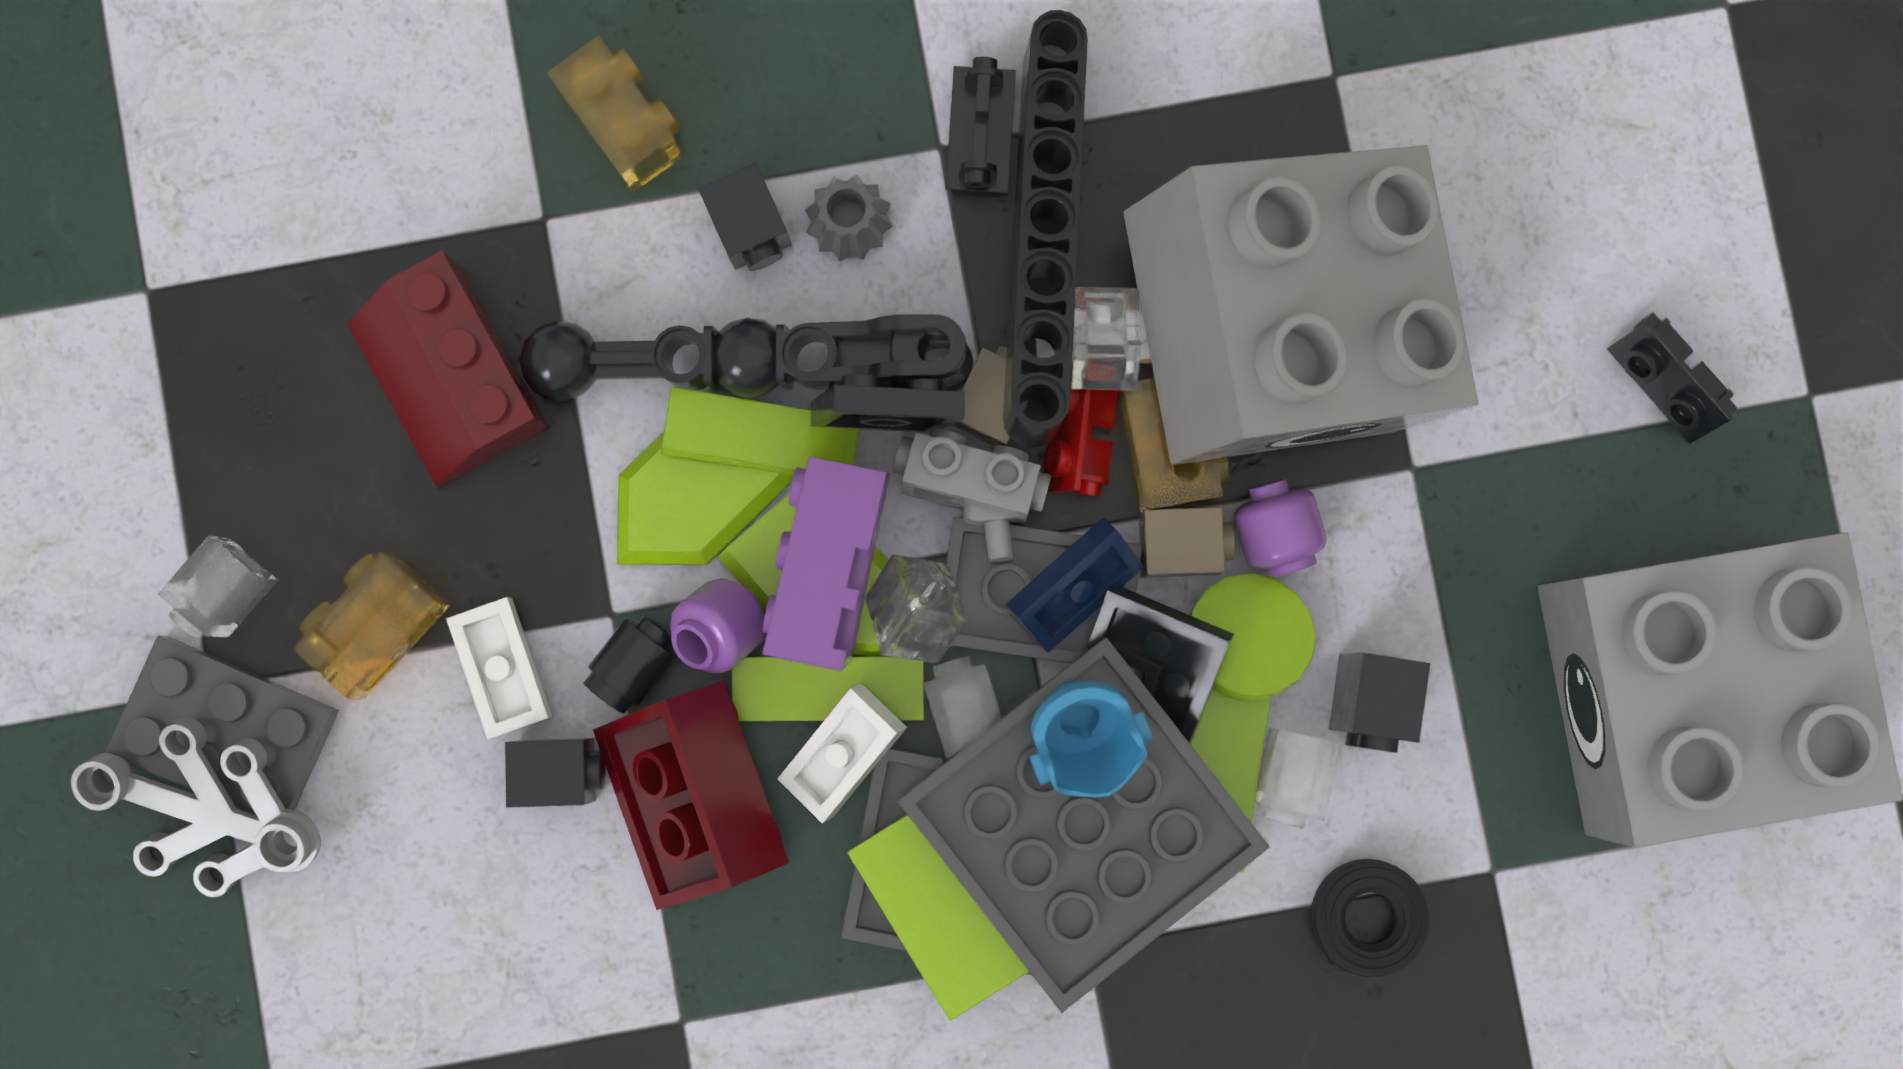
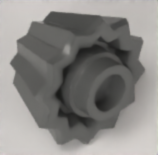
[805,175,892,262]

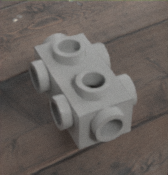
[893,429,1051,562]

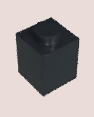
[698,163,792,271]
[505,738,606,808]

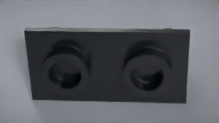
[945,57,1016,194]
[1607,312,1737,444]

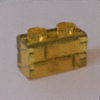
[294,552,450,700]

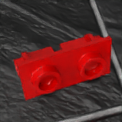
[1044,363,1120,497]

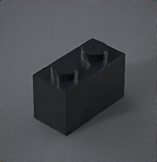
[1329,653,1430,753]

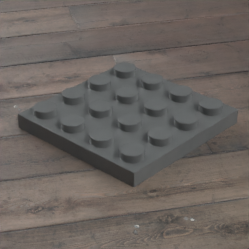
[897,637,1270,1013]

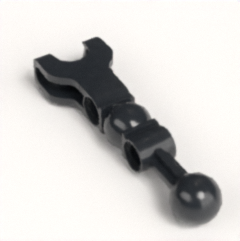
[519,315,974,401]

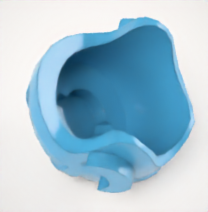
[1029,679,1154,797]

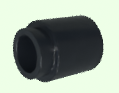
[583,615,677,714]

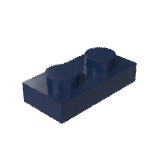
[1006,518,1144,653]

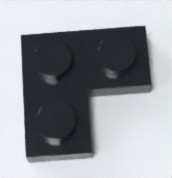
[1086,584,1234,745]

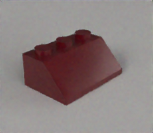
[347,250,549,488]
[593,680,789,910]

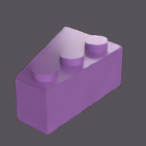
[762,456,890,671]

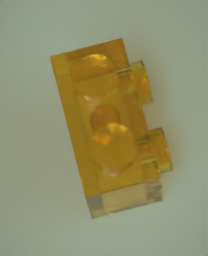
[547,36,683,193]
[1118,378,1230,513]

